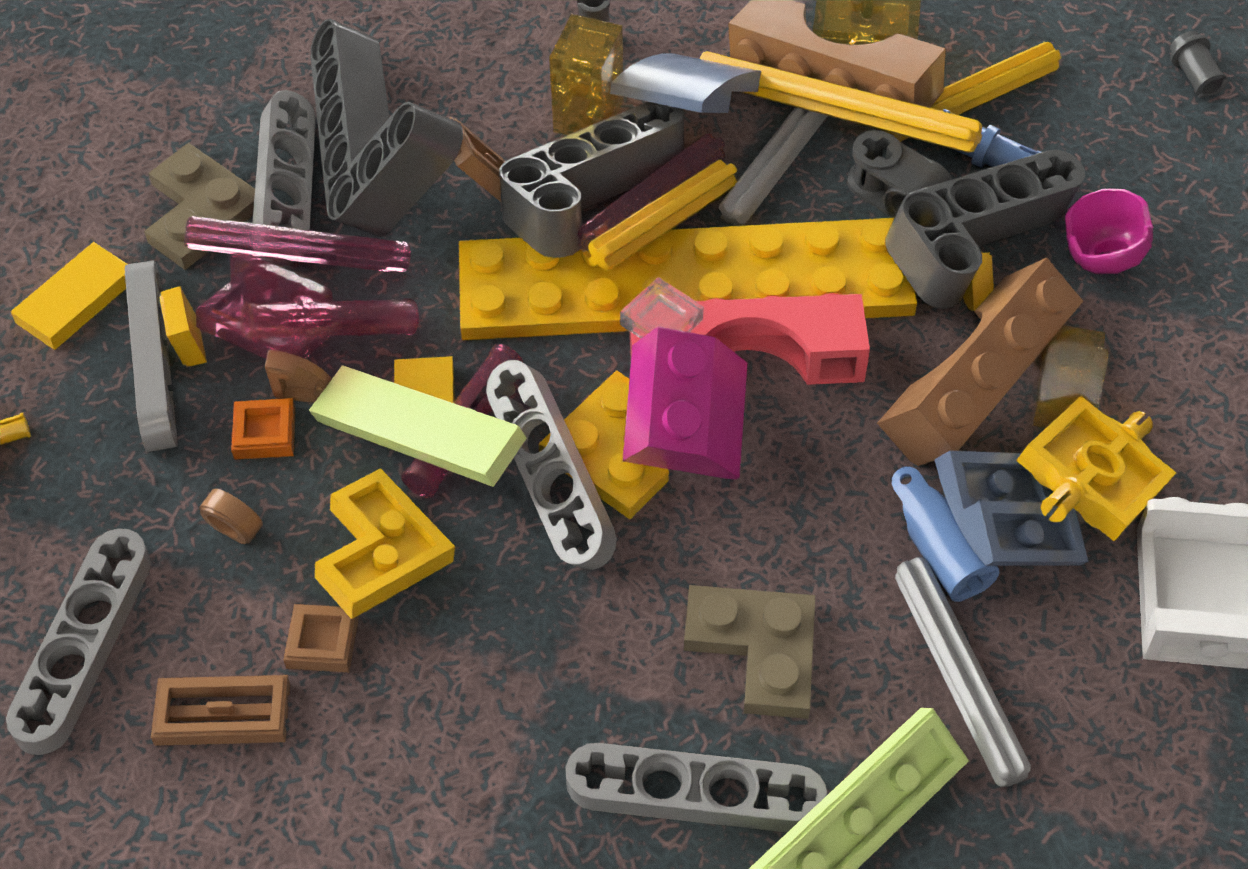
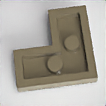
[144,143,255,270]
[684,585,815,719]

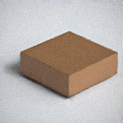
[283,604,359,673]

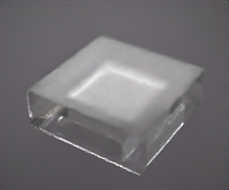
[620,277,704,338]

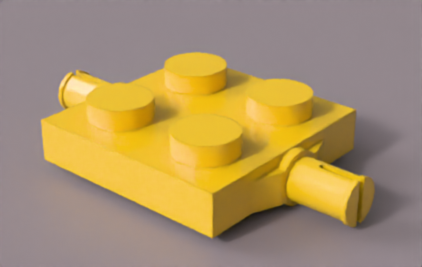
[1016,396,1176,541]

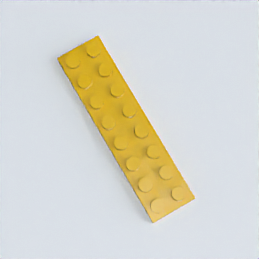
[459,218,917,340]

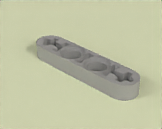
[251,90,316,267]
[125,260,178,452]
[486,360,617,570]
[6,528,151,755]
[565,743,827,833]

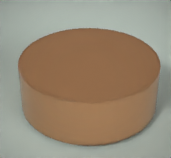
[199,489,263,544]

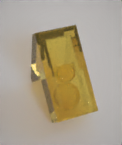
[1033,325,1109,428]

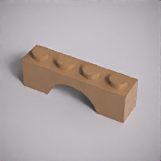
[728,0,946,108]
[877,258,1083,466]

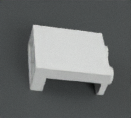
[1137,497,1248,669]

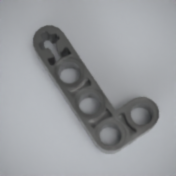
[499,102,684,258]
[885,150,1085,309]

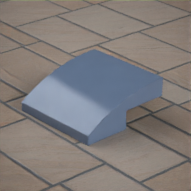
[610,53,761,113]
[934,450,1089,566]

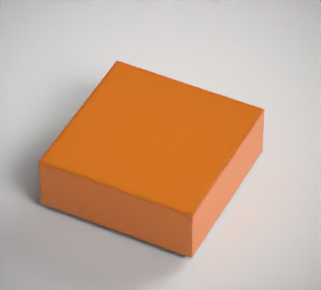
[231,398,296,460]

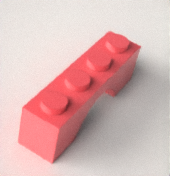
[629,293,870,385]

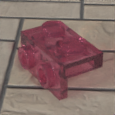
[196,250,333,359]

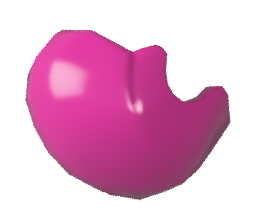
[1065,189,1153,274]

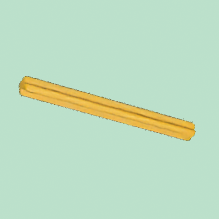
[700,51,982,153]

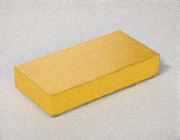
[10,242,128,350]

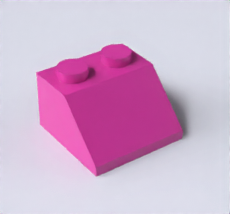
[623,326,748,479]

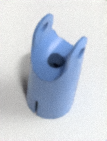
[891,467,999,602]

